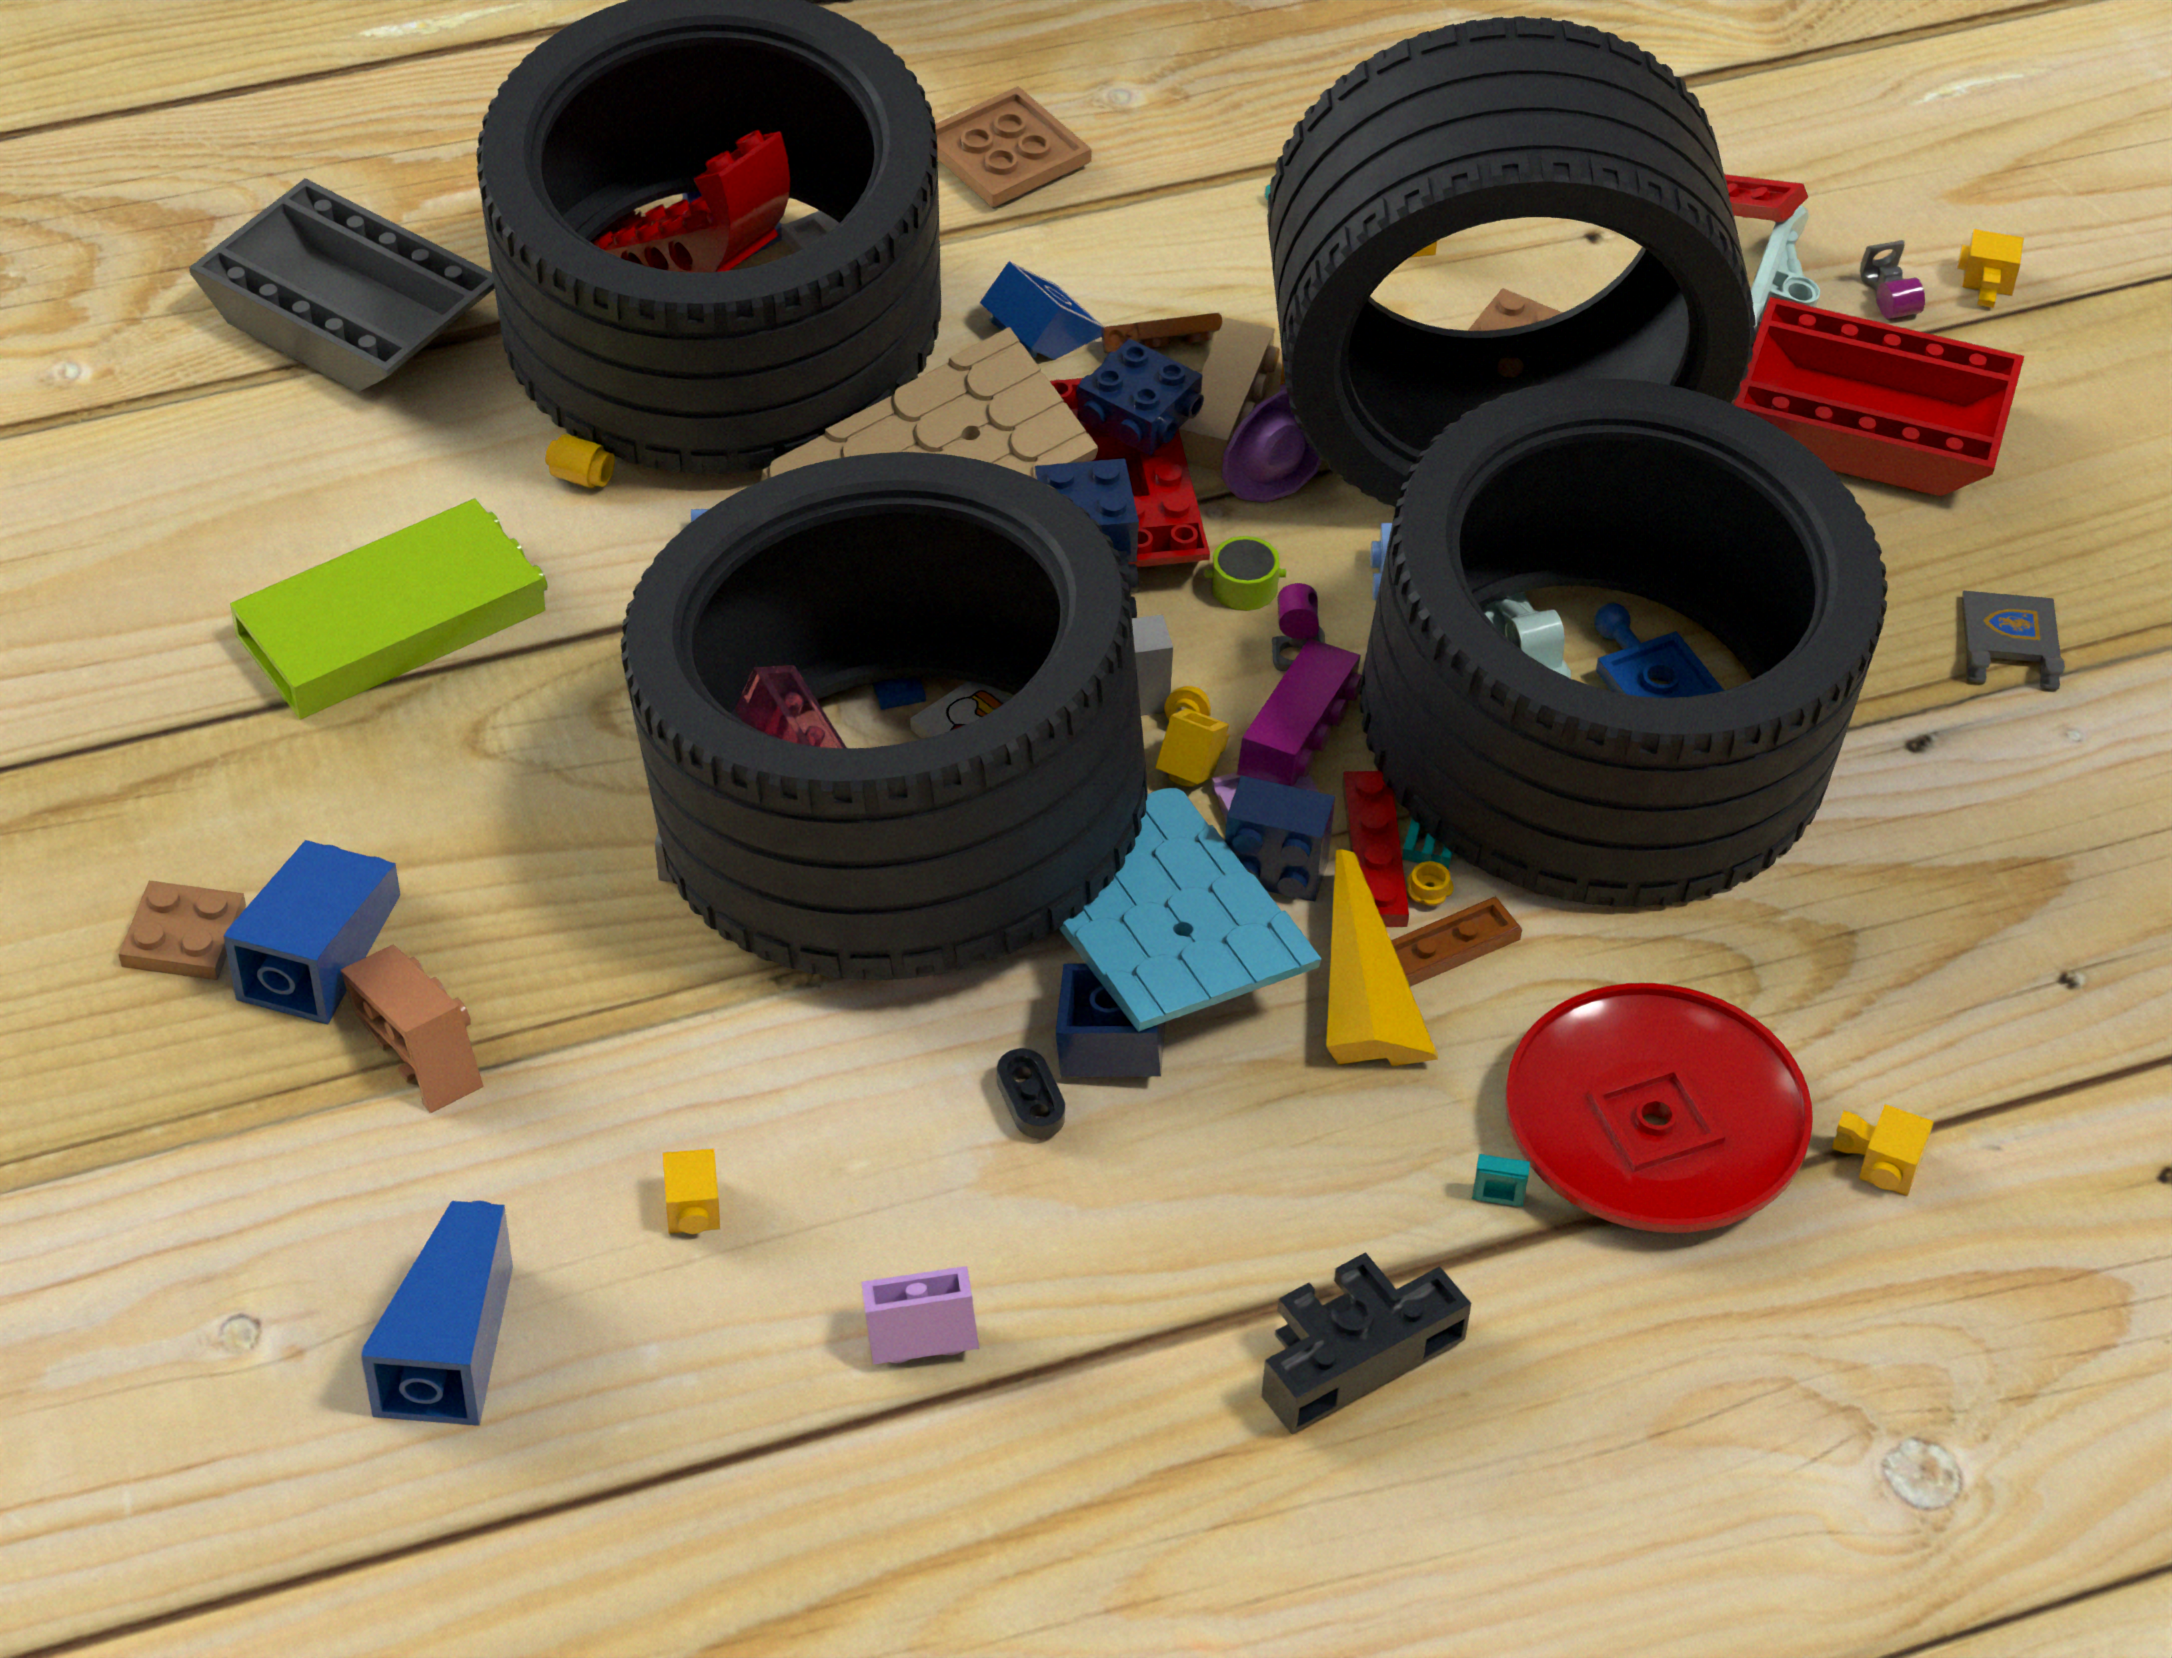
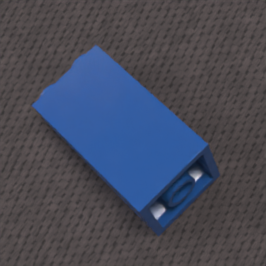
[223,840,400,1025]
[361,1201,513,1426]

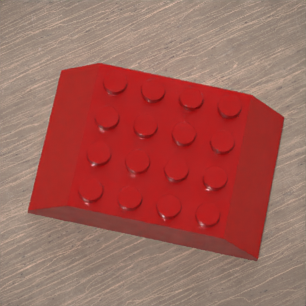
[1734,297,2024,496]

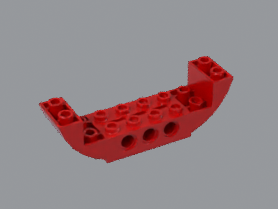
[590,130,790,273]

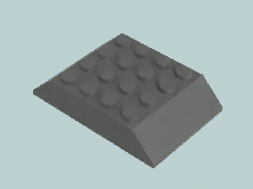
[189,178,495,392]

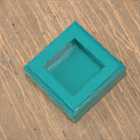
[1472,1154,1530,1207]

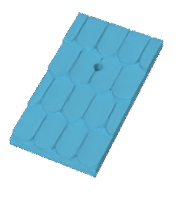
[1059,787,1322,1031]

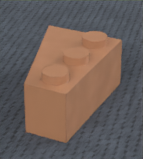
[341,944,484,1114]

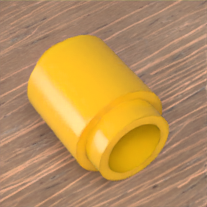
[545,434,615,488]

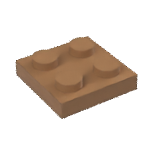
[119,880,246,980]

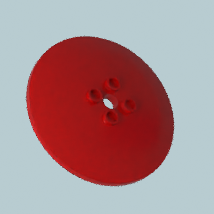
[1505,983,1813,1233]

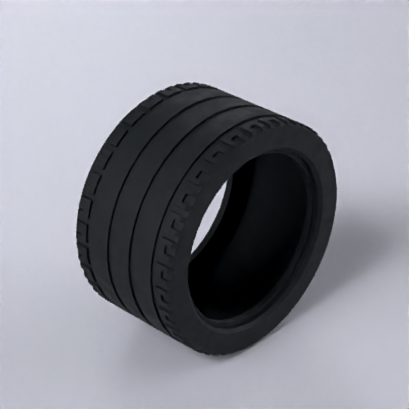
[476,0,941,474]
[1267,16,1756,507]
[1360,378,1888,907]
[621,452,1148,980]

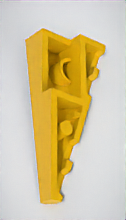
[1326,849,1438,1066]

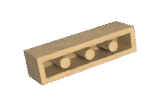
[1179,317,1280,472]

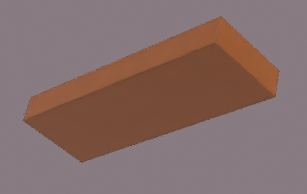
[1391,896,1522,987]

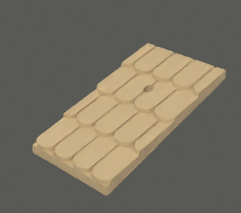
[761,327,1098,481]

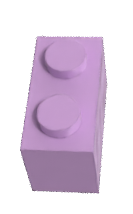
[862,1266,979,1365]

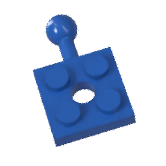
[1594,603,1724,698]

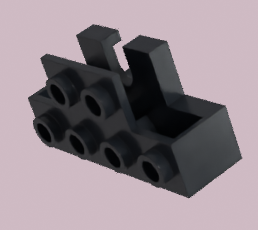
[1261,1252,1471,1435]

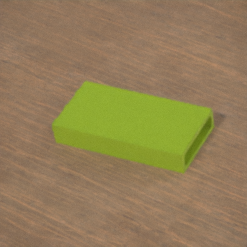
[230,498,548,720]

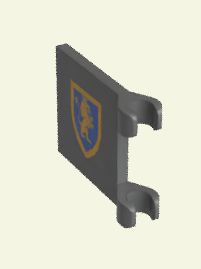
[1962,590,2065,689]

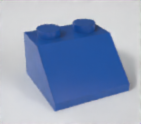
[979,261,1104,360]

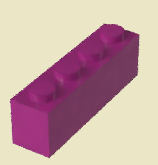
[1236,638,1362,787]

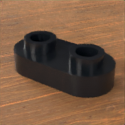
[997,1048,1065,1139]

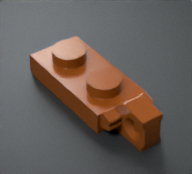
[1101,313,1223,353]

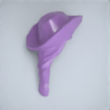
[1222,383,1322,503]

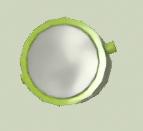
[1204,536,1286,611]

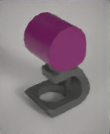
[1860,240,1925,319]
[1272,583,1325,671]

